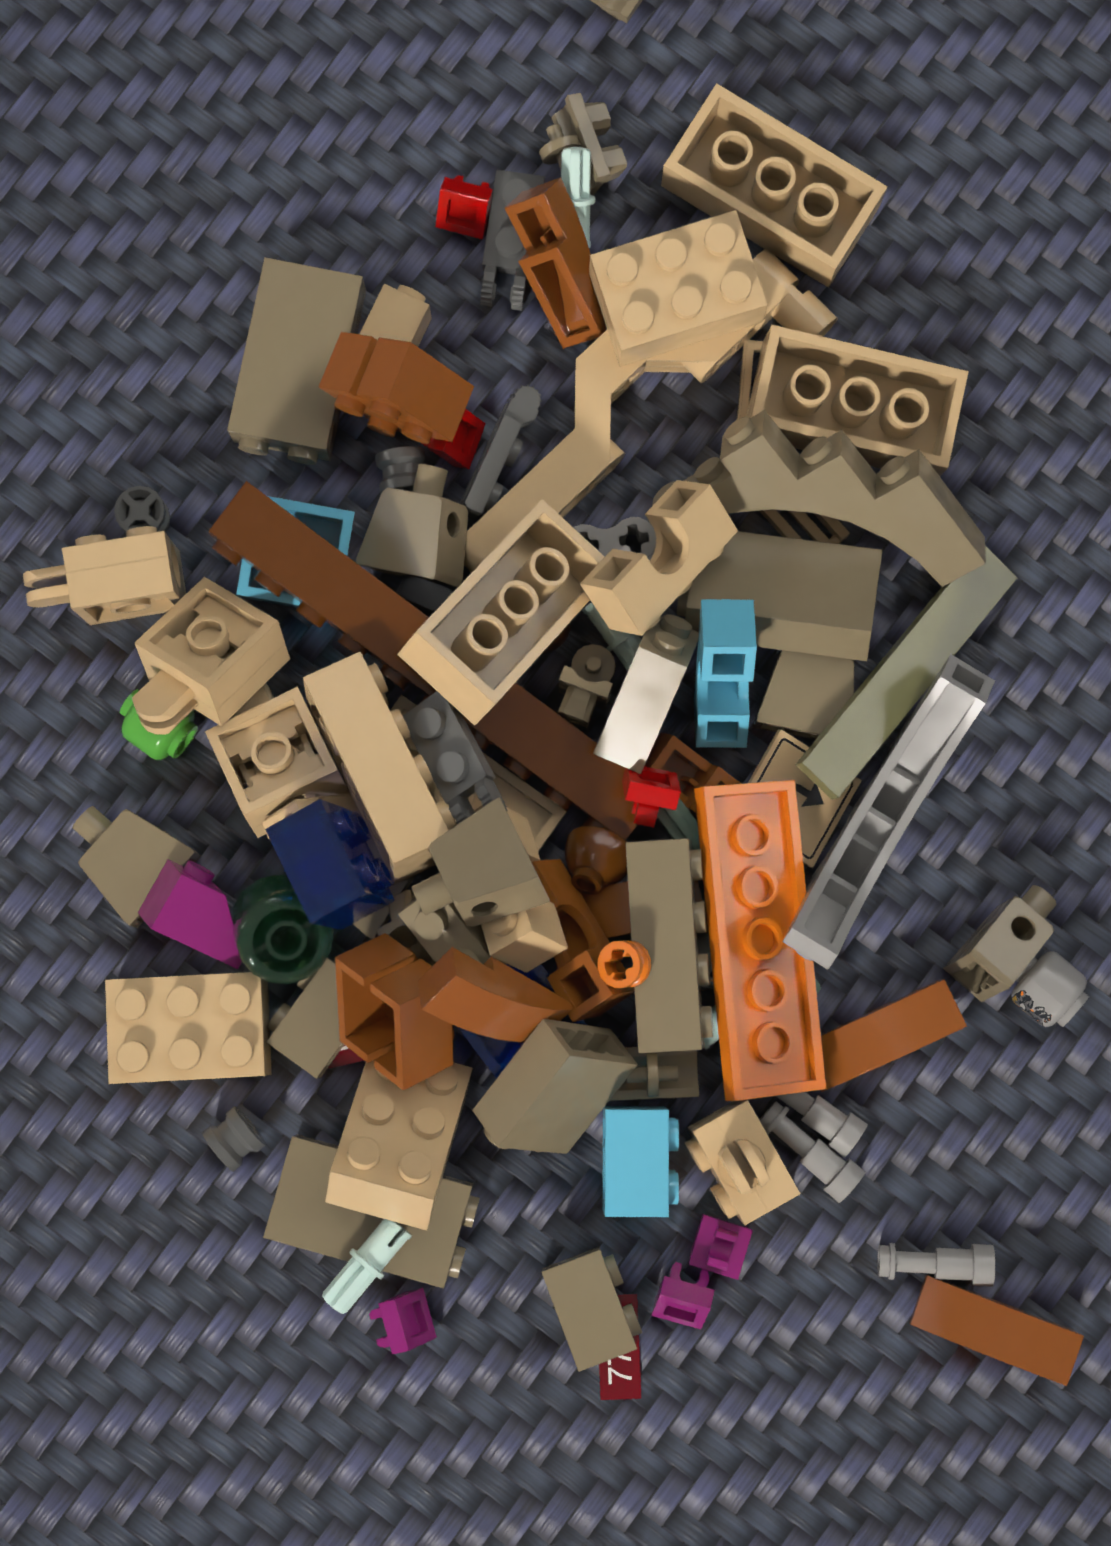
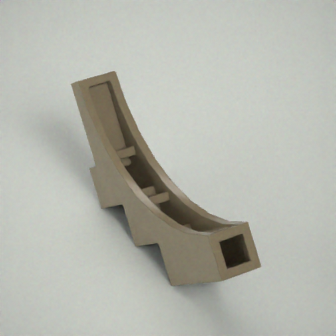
[649,410,986,587]

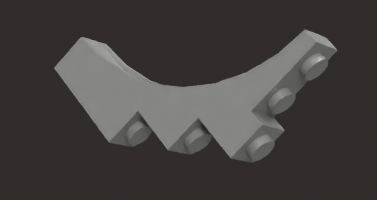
[782,654,995,970]

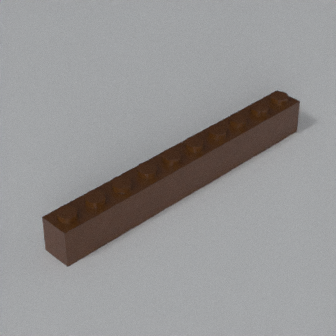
[209,481,637,841]

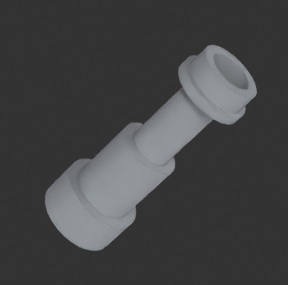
[764,1092,868,1158]
[759,1101,866,1203]
[877,1243,995,1287]

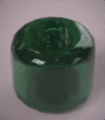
[231,875,334,984]

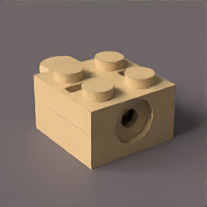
[23,526,186,625]
[132,577,290,735]
[205,683,350,838]
[685,1100,800,1225]

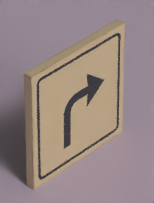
[748,729,862,868]

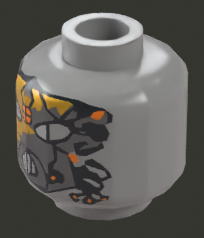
[1011,951,1089,1027]

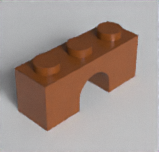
[532,859,635,1022]

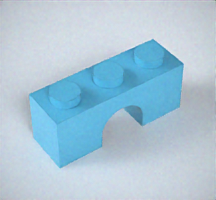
[694,599,757,748]

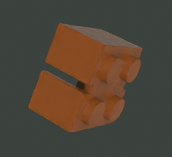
[319,332,474,444]
[335,933,454,1091]

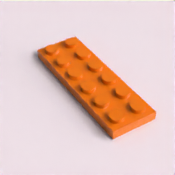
[694,780,826,1101]

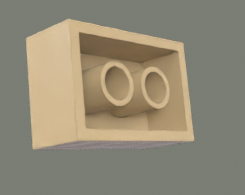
[589,210,768,367]
[105,972,272,1084]
[325,1060,473,1231]

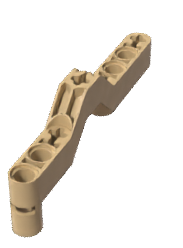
[464,248,838,573]

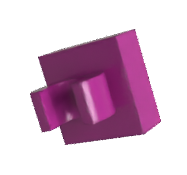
[688,1213,753,1280]
[651,1262,715,1329]
[369,1288,437,1354]

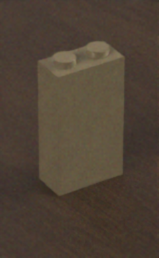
[227,257,366,465]
[677,531,882,661]
[263,1134,480,1288]

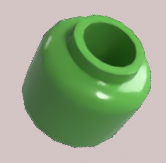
[120,689,198,760]

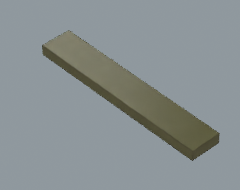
[795,546,1017,799]

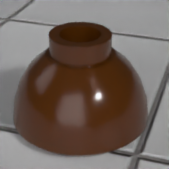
[565,826,627,895]

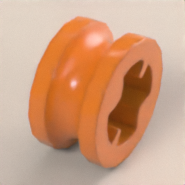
[597,941,651,988]

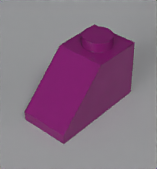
[137,859,243,969]

